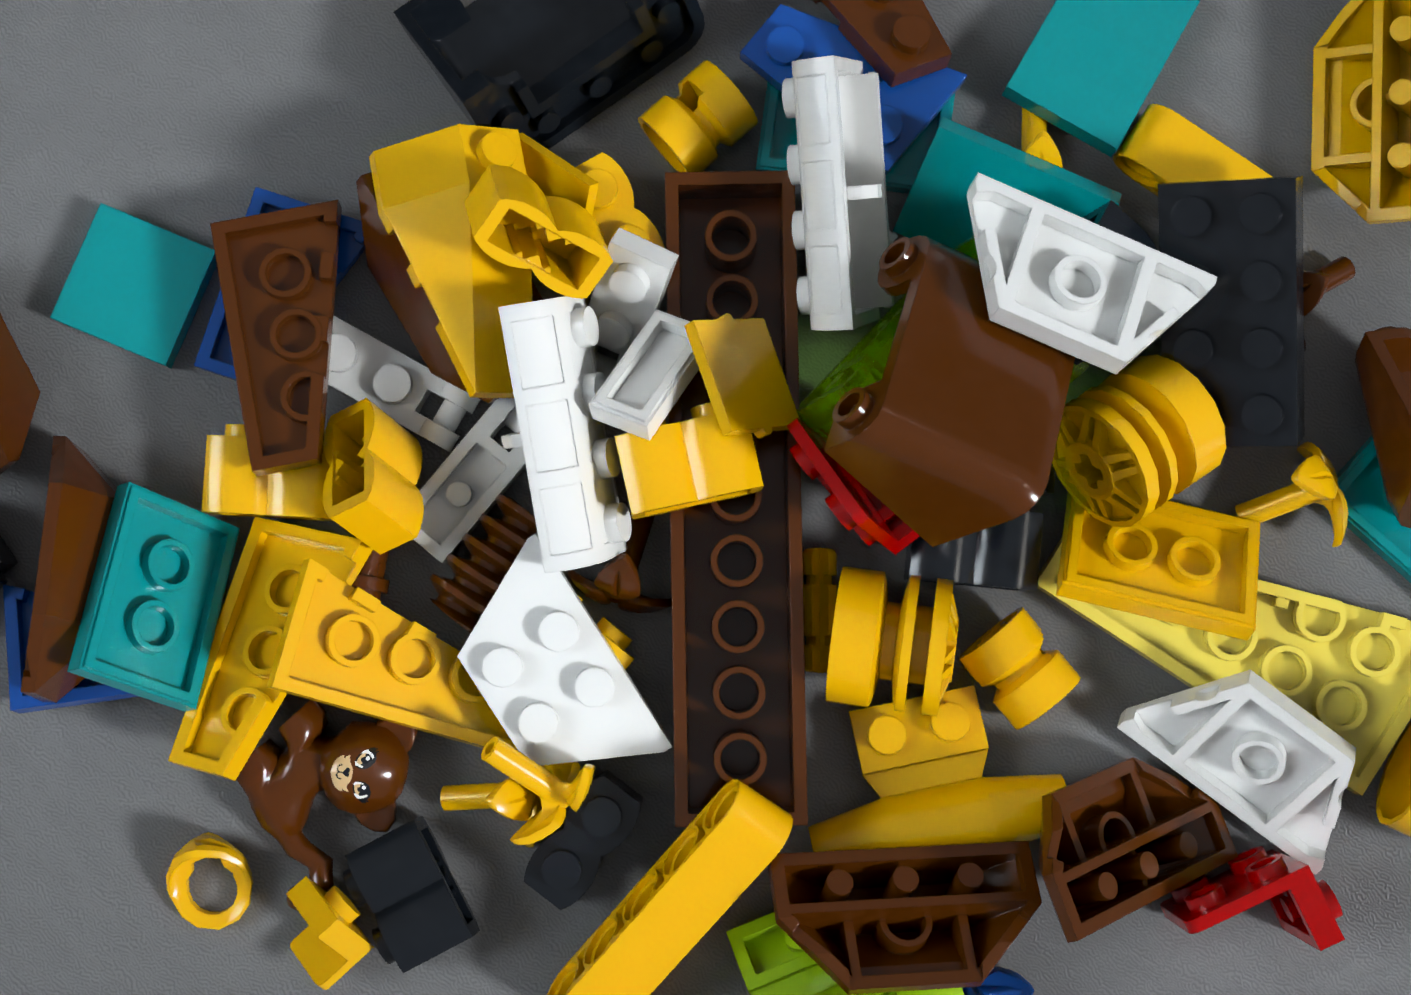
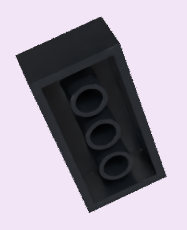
[1158,176,1305,447]

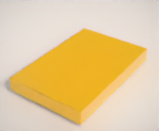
[1056,493,1260,641]

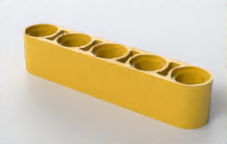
[547,779,793,995]

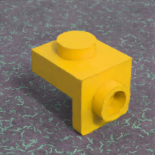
[286,876,374,990]

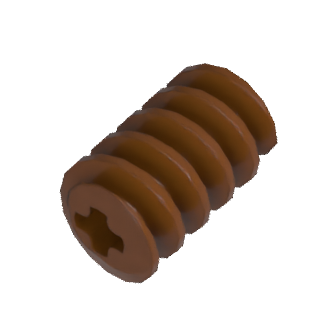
[429,494,537,633]

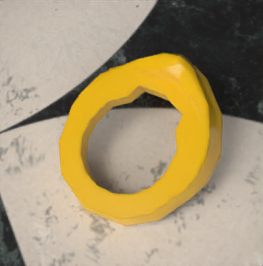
[166,832,253,930]

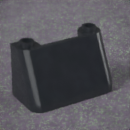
[394,0,705,150]

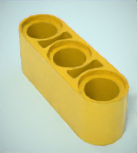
[1113,104,1273,196]

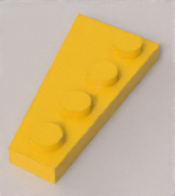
[168,517,373,781]
[266,558,517,750]

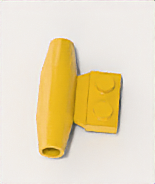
[808,685,1066,852]

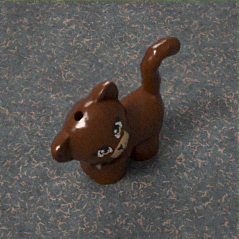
[236,700,418,912]

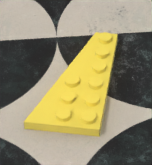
[1038,536,1411,796]

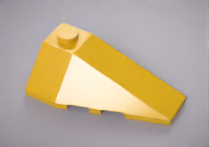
[369,124,533,398]

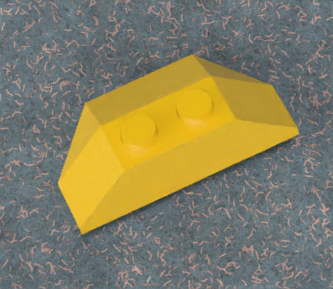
[1311,0,1411,224]

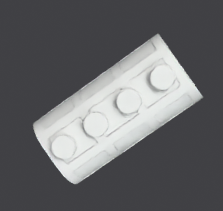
[782,55,894,331]
[498,296,632,574]

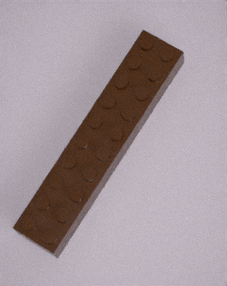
[665,170,808,827]

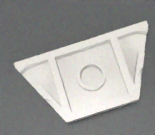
[966,172,1217,375]
[457,533,673,766]
[1117,669,1356,875]

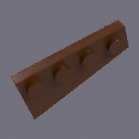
[812,0,952,88]
[210,200,342,476]

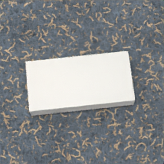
[589,309,699,441]

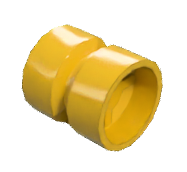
[638,60,758,172]
[958,607,1081,730]

